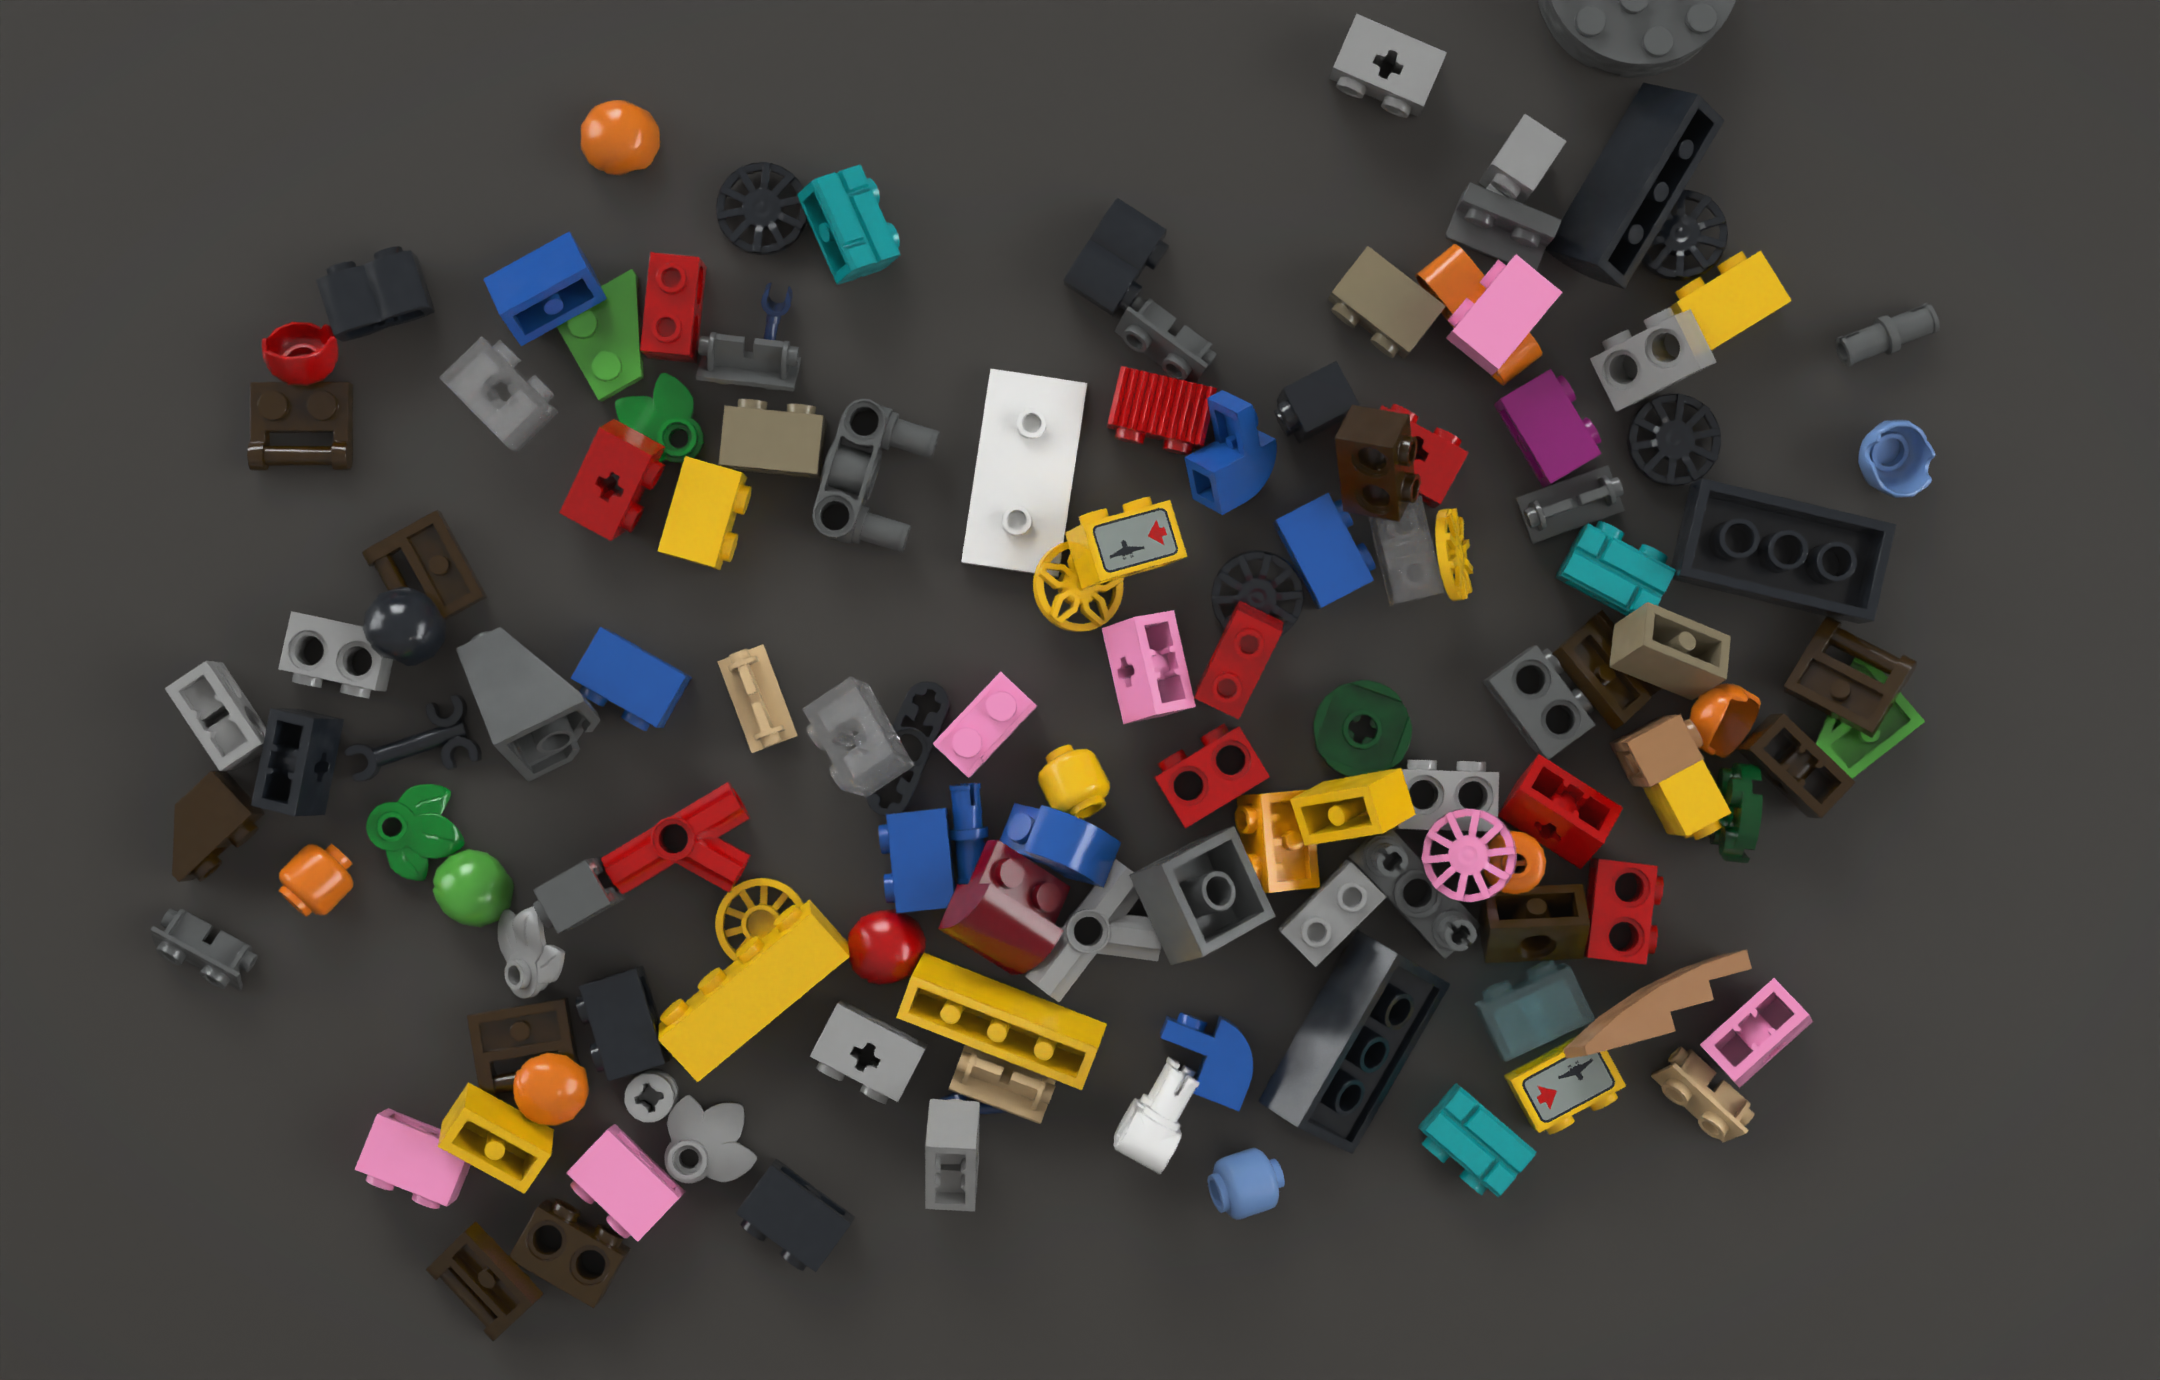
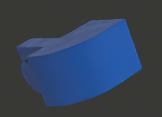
[1184,390,1277,515]
[1000,803,1121,888]
[1160,1012,1253,1111]

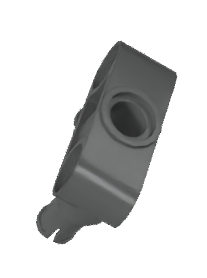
[812,399,940,553]
[1348,829,1481,960]

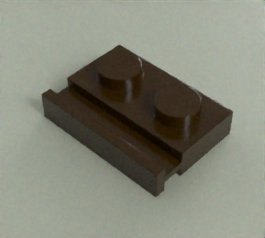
[1551,610,1662,730]

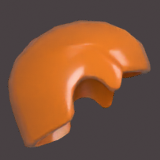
[580,100,660,176]
[1689,684,1761,758]
[513,1052,589,1126]

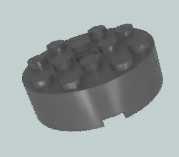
[1538,0,1736,78]

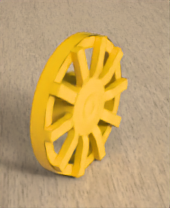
[1435,508,1473,601]
[715,878,804,961]

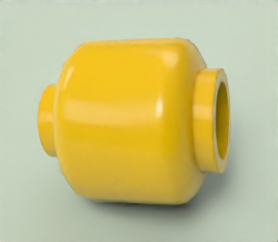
[1038,745,1110,820]

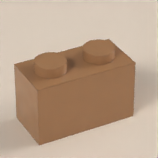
[1609,714,1704,787]

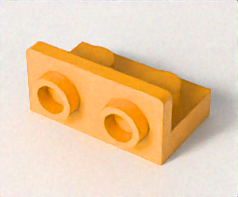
[1235,789,1320,893]

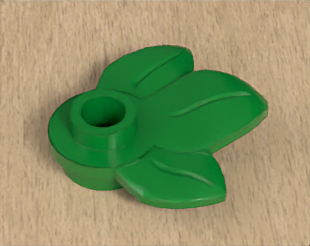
[615,373,704,463]
[366,784,465,881]

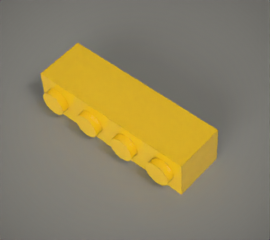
[658,899,850,1082]
[896,952,1107,1090]

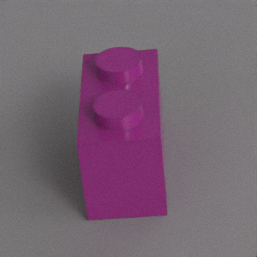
[1493,369,1602,488]

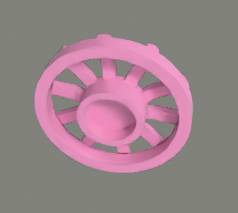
[1421,808,1517,902]

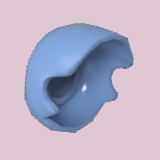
[1858,420,1936,498]

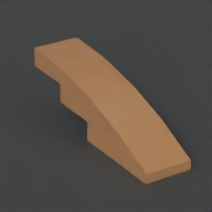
[1563,949,1752,1058]

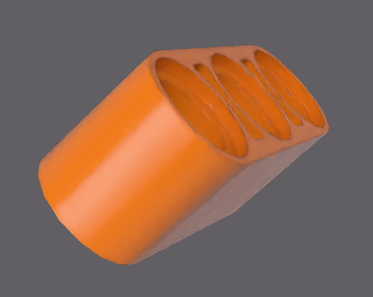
[1415,244,1543,386]

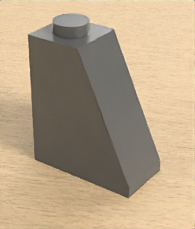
[456,627,600,782]

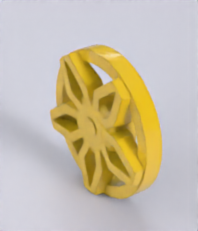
[1033,541,1124,632]

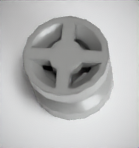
[625,1070,678,1122]

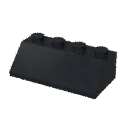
[1258,930,1450,1154]

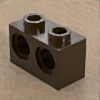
[1335,405,1421,522]
[509,1199,631,1308]

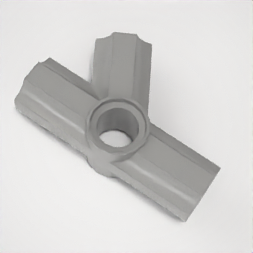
[1025,859,1161,1002]

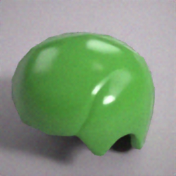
[433,849,514,927]

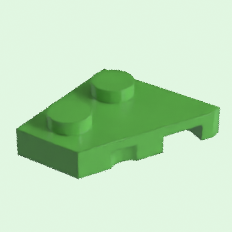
[557,269,644,402]
[1815,657,1925,779]

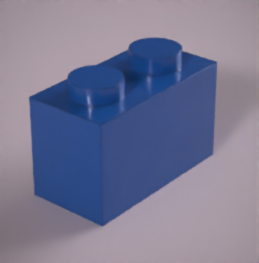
[483,231,607,346]
[1273,492,1376,610]
[570,627,692,731]
[878,808,956,913]

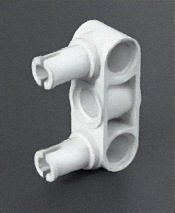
[1113,1057,1200,1174]

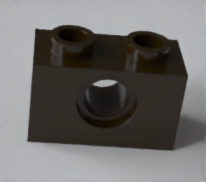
[1478,884,1590,963]

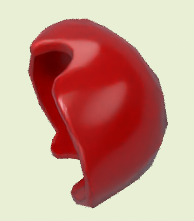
[261,322,339,386]
[847,909,926,985]

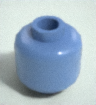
[1207,1148,1285,1220]

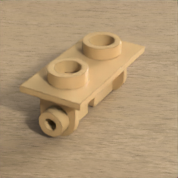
[717,644,798,753]
[948,1045,1056,1124]
[1651,1046,1754,1142]

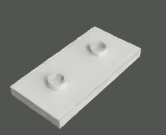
[961,368,1087,578]

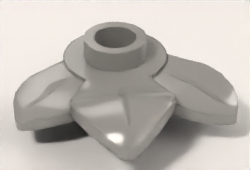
[498,906,565,999]
[664,1095,757,1184]

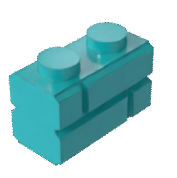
[797,165,901,285]
[1555,521,1676,616]
[1418,1083,1536,1197]

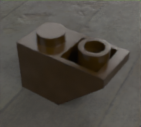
[172,771,265,882]

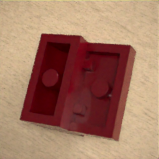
[938,840,1071,975]

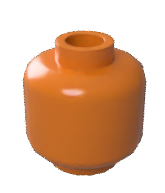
[1481,830,1546,894]
[278,844,354,917]

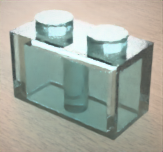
[1474,960,1595,1062]

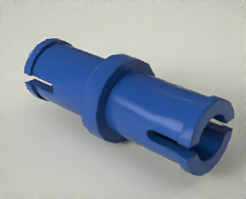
[949,783,989,884]

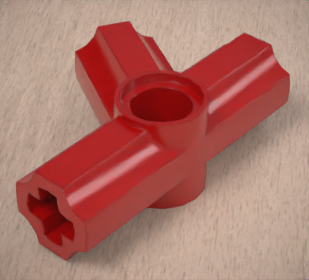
[601,782,752,895]

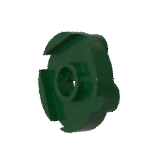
[1312,680,1412,777]
[1709,763,1763,863]

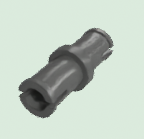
[1835,302,1940,367]

